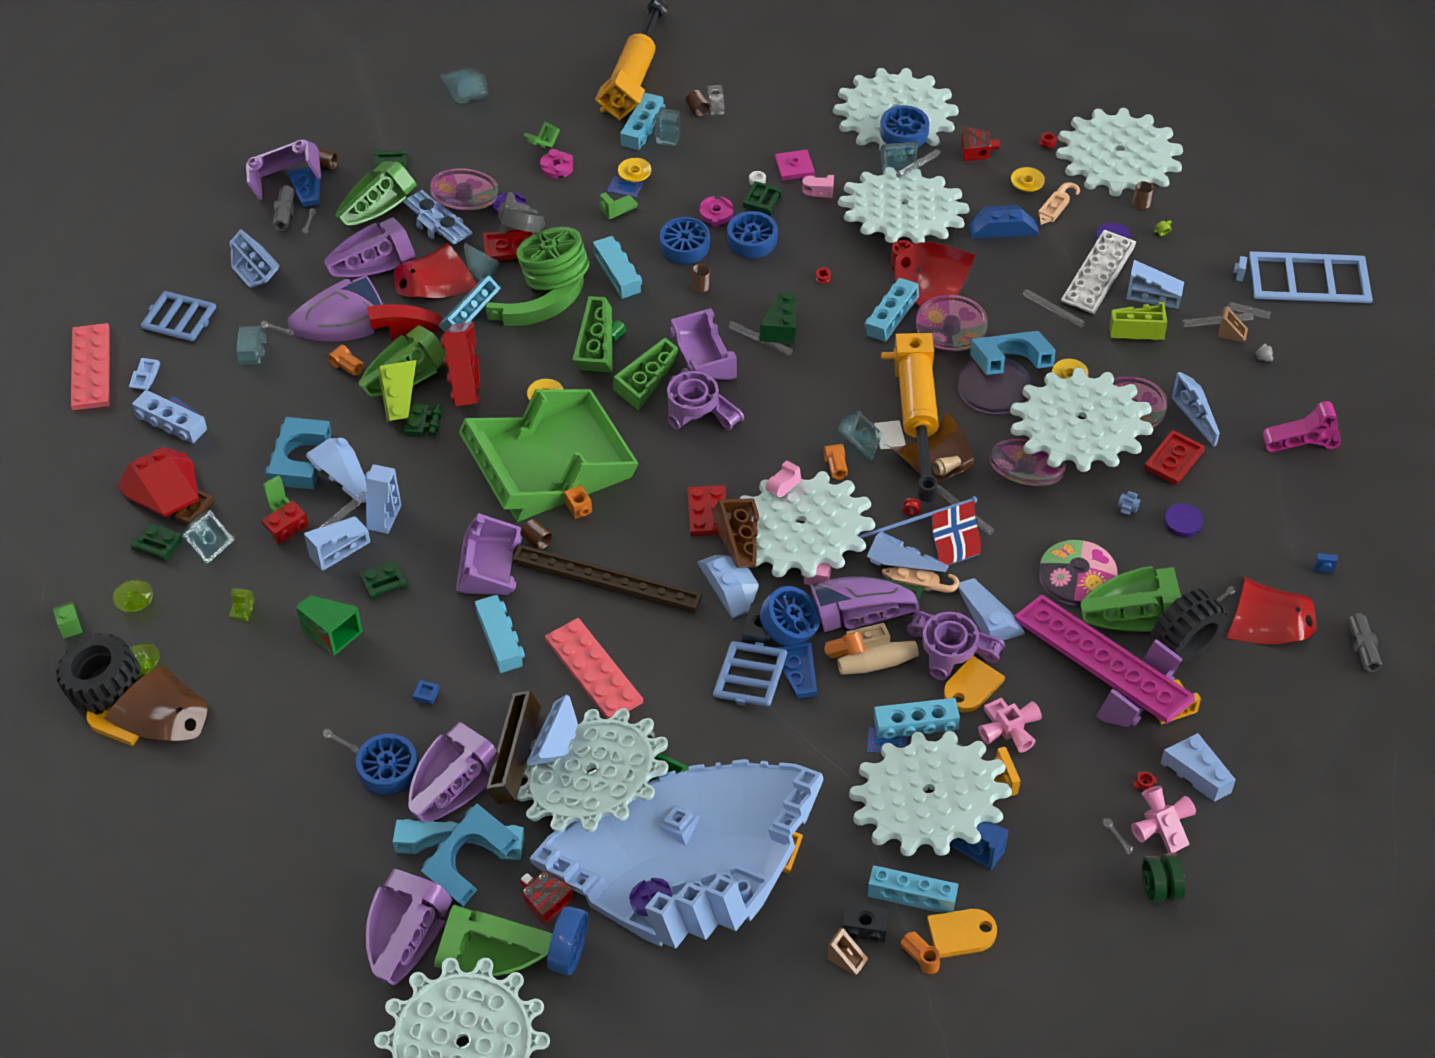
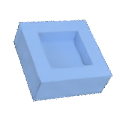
[1233,256,1247,282]

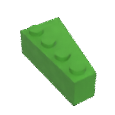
[572,296,612,373]
[613,338,678,411]

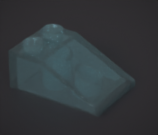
[440,68,489,104]

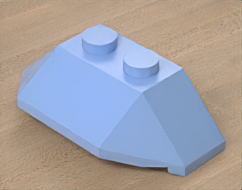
[229,229,280,288]
[698,555,759,619]
[526,695,578,765]

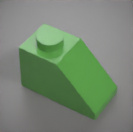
[53,601,83,639]

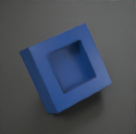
[1314,553,1338,573]
[413,680,440,705]

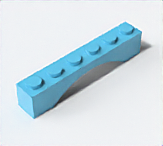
[393,819,525,860]

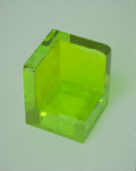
[229,588,255,621]

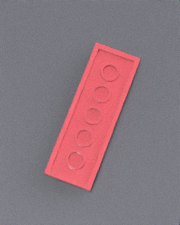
[71,323,110,410]
[545,618,643,719]

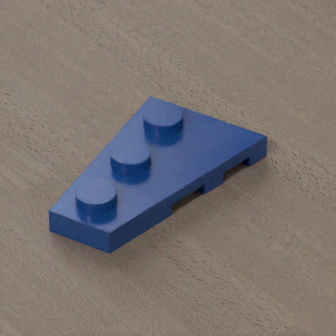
[287,167,321,207]
[775,642,818,699]

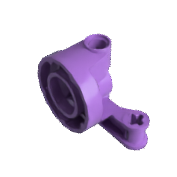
[667,368,744,430]
[907,611,1005,680]

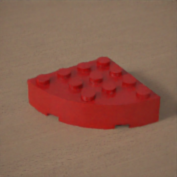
[441,321,480,406]

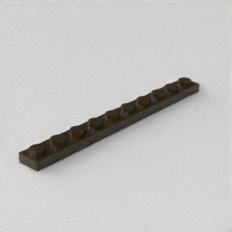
[512,544,702,613]

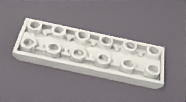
[1061,230,1136,314]

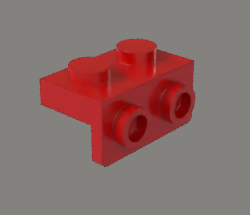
[261,500,309,545]

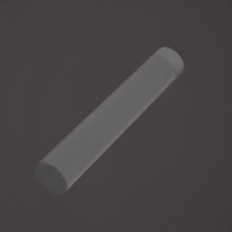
[1229,302,1271,319]

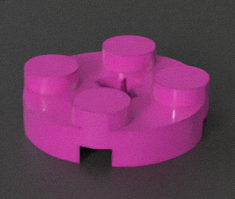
[540,149,573,179]
[699,196,733,227]

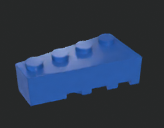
[949,822,1009,870]

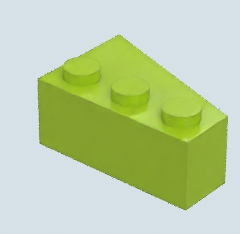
[1109,301,1167,340]
[377,360,416,422]

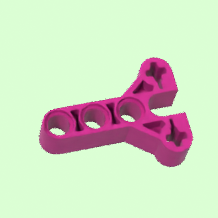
[1262,401,1341,452]

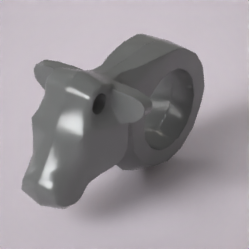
[498,192,545,234]

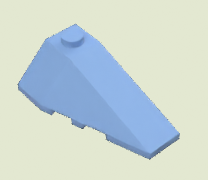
[1171,372,1220,447]
[306,438,366,503]
[867,532,949,572]
[958,578,1025,641]

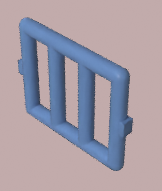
[140,291,216,342]
[713,641,787,706]

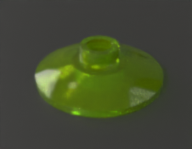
[113,579,153,612]
[130,643,160,676]

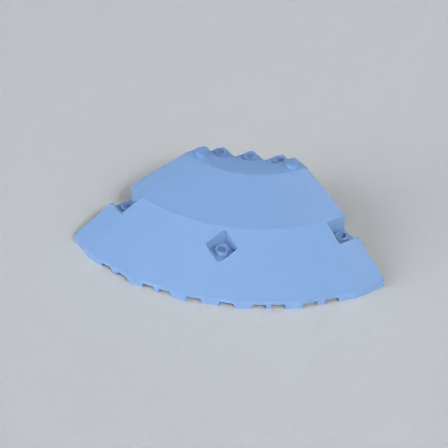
[530,759,823,949]

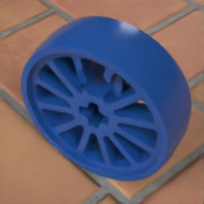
[880,105,930,150]
[727,211,778,258]
[659,217,711,264]
[760,586,820,646]
[355,733,419,795]
[547,906,588,975]

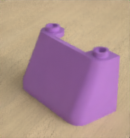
[669,308,737,380]
[456,513,522,595]

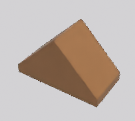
[1217,306,1248,342]
[827,928,868,975]

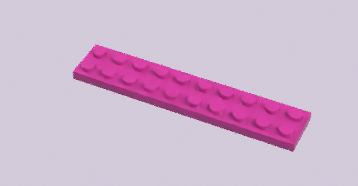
[1014,595,1195,724]

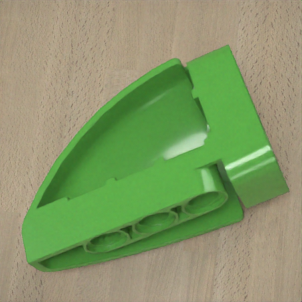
[335,161,417,226]
[359,325,446,397]
[1081,566,1181,632]
[434,905,553,976]

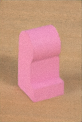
[802,175,834,198]
[766,461,801,497]

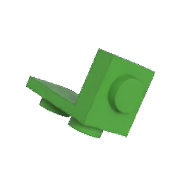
[523,122,560,148]
[599,192,638,220]
[263,476,290,513]

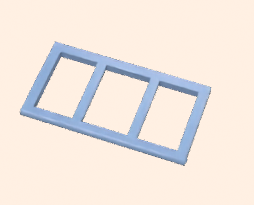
[1249,251,1373,304]

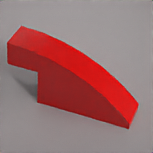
[367,304,443,341]

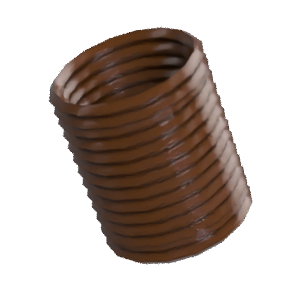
[686,90,710,116]
[318,148,338,170]
[1132,181,1154,209]
[691,264,711,292]
[521,519,552,549]

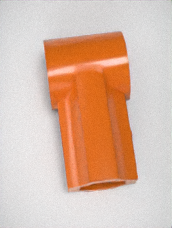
[327,345,364,376]
[824,444,848,480]
[824,631,865,659]
[900,931,940,975]

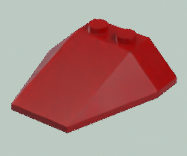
[118,447,199,517]

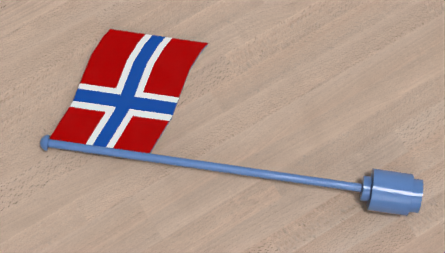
[858,496,981,565]

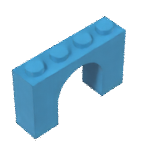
[970,331,1056,375]
[265,417,332,490]
[421,804,519,907]

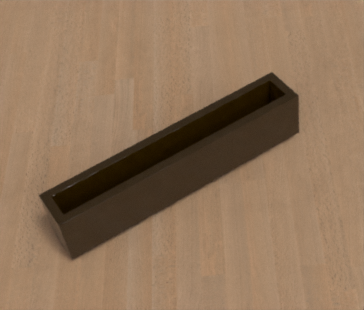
[486,690,541,804]

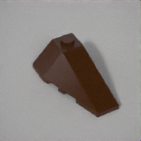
[712,498,759,568]

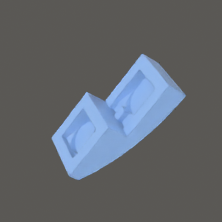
[129,358,160,390]

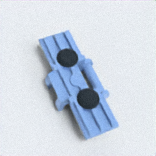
[403,190,472,245]

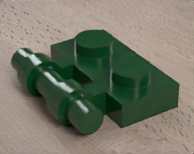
[404,403,442,437]

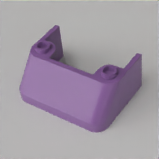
[246,140,321,201]
[1096,639,1183,728]

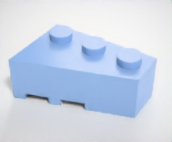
[1126,260,1184,309]
[365,464,401,534]
[304,517,370,571]
[1160,733,1236,802]

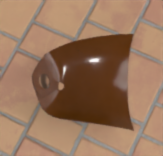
[884,412,975,483]
[104,665,208,741]

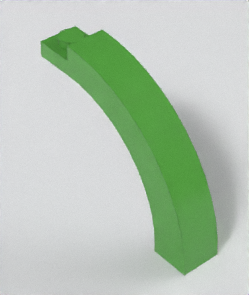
[486,275,584,326]

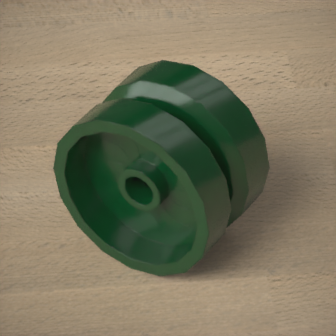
[1141,852,1186,904]

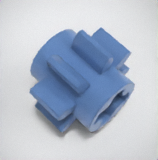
[1118,491,1141,515]

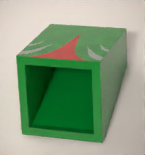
[296,595,363,656]

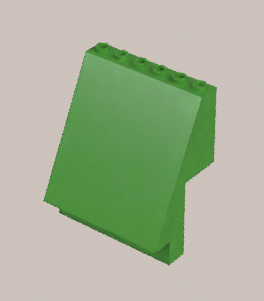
[459,389,639,522]

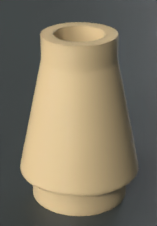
[932,455,961,476]

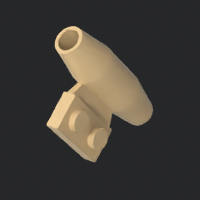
[837,623,919,675]

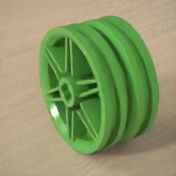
[516,227,589,290]

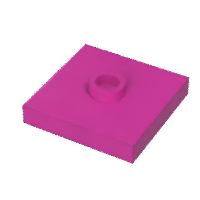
[775,150,815,181]

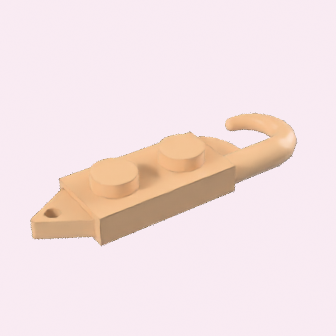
[1038,182,1080,225]
[882,566,959,593]

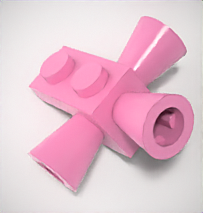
[978,698,1042,753]
[1131,786,1196,853]

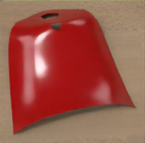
[895,242,975,309]
[394,243,476,298]
[1227,575,1316,644]

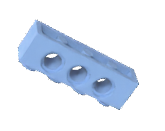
[132,390,207,443]

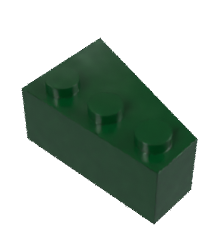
[759,292,796,344]

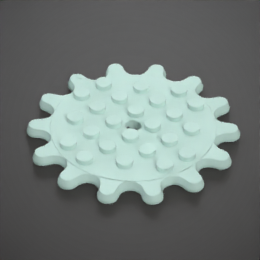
[833,68,959,153]
[1056,108,1183,197]
[838,167,969,244]
[1010,368,1153,472]
[740,471,875,578]
[517,708,668,832]
[849,731,1012,856]
[374,958,550,1058]

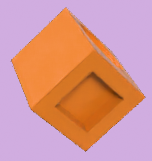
[564,485,592,519]

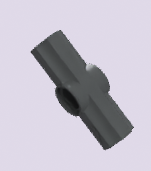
[273,186,295,231]
[1348,613,1382,672]

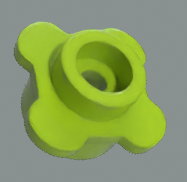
[1154,220,1172,236]

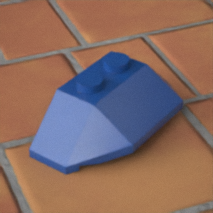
[968,205,1039,239]

